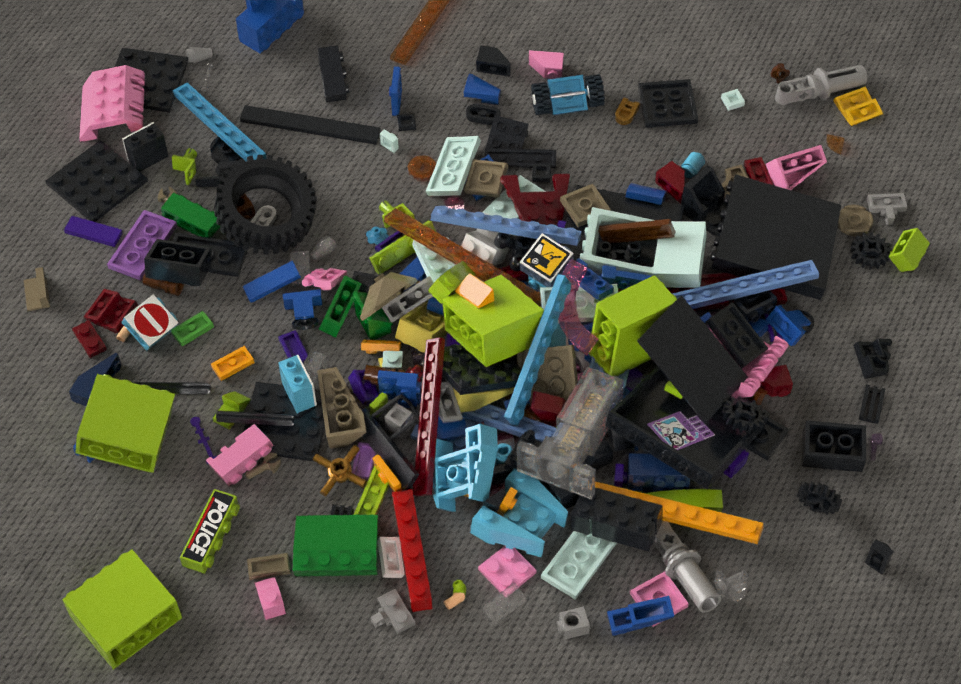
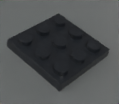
[638,79,698,128]

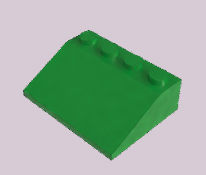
[293,515,378,576]

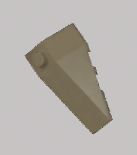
[360,272,418,321]
[317,367,366,449]

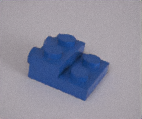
[378,370,422,408]

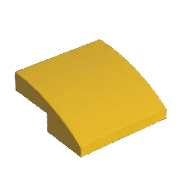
[833,86,883,126]

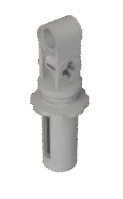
[775,65,867,105]
[653,521,721,613]

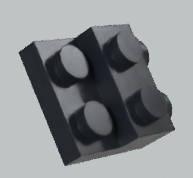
[728,290,777,323]

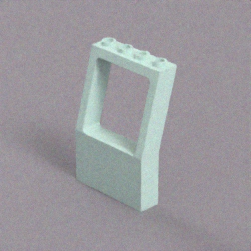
[580,207,707,288]

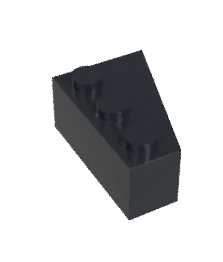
[317,45,349,103]

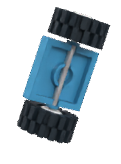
[531,74,605,115]

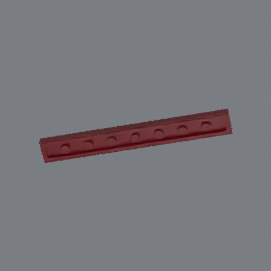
[413,337,445,497]

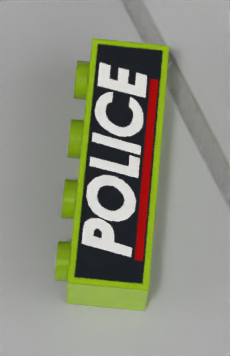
[180,489,240,574]

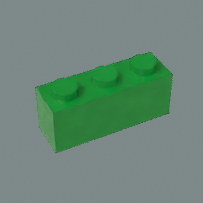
[161,192,221,238]
[318,276,362,338]

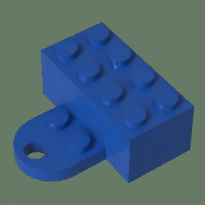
[236,0,304,53]

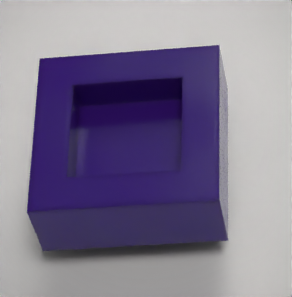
[614,464,627,488]

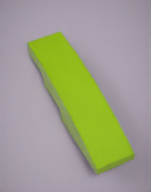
[645,489,723,511]

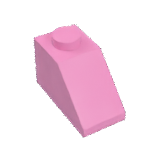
[529,50,564,79]
[255,577,286,620]

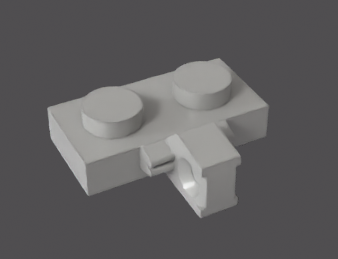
[867,193,907,225]
[371,589,416,634]

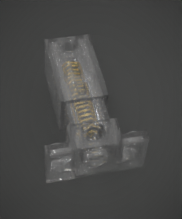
[517,367,624,500]

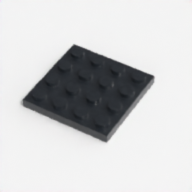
[115,48,188,113]
[45,140,148,222]
[424,344,522,395]
[243,382,325,461]

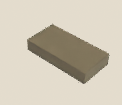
[247,553,291,580]

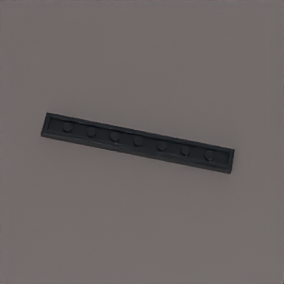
[240,105,381,145]
[346,384,420,490]

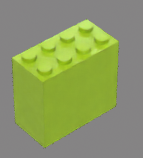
[442,275,544,367]
[588,275,677,379]
[75,374,175,473]
[62,549,182,670]

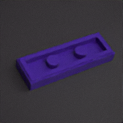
[64,216,123,247]

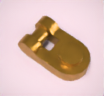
[615,97,641,125]

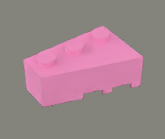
[766,145,827,190]
[206,424,273,486]

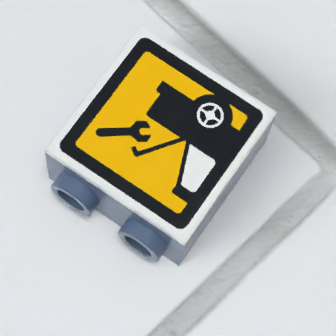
[520,233,574,287]

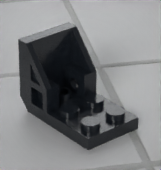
[681,165,726,237]

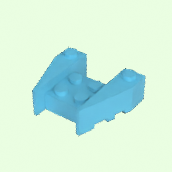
[433,424,498,512]
[470,468,568,557]

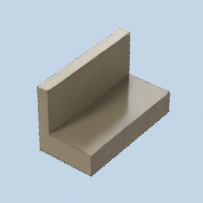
[24,267,50,311]

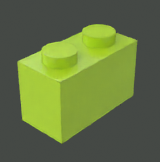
[888,228,930,272]

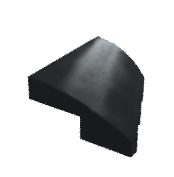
[853,338,892,379]

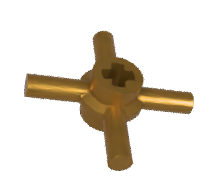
[313,445,367,497]

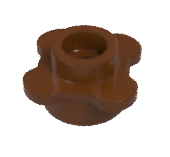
[771,63,790,84]

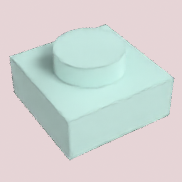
[721,89,745,111]
[380,129,399,153]
[382,351,403,371]

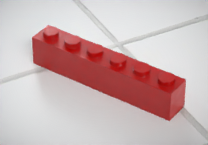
[392,489,432,612]

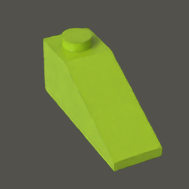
[428,261,476,304]

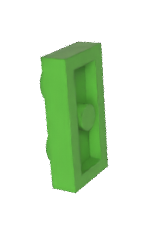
[171,311,214,347]

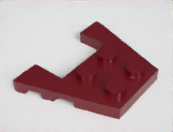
[500,174,570,226]

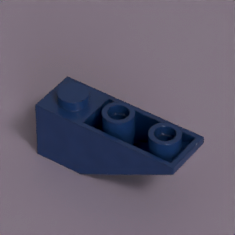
[69,353,121,406]

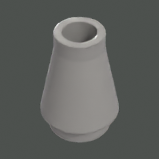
[186,47,212,64]

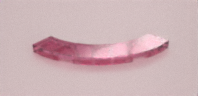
[558,259,598,355]

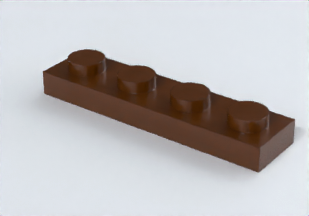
[598,219,676,243]

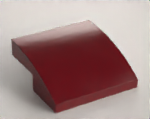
[84,289,139,333]

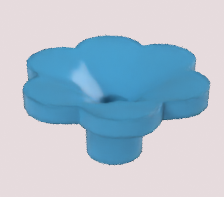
[366,226,389,245]

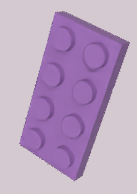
[107,210,177,281]

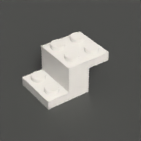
[457,213,515,282]

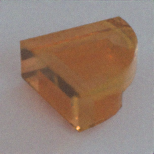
[826,134,845,154]

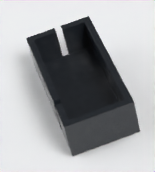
[570,485,663,552]

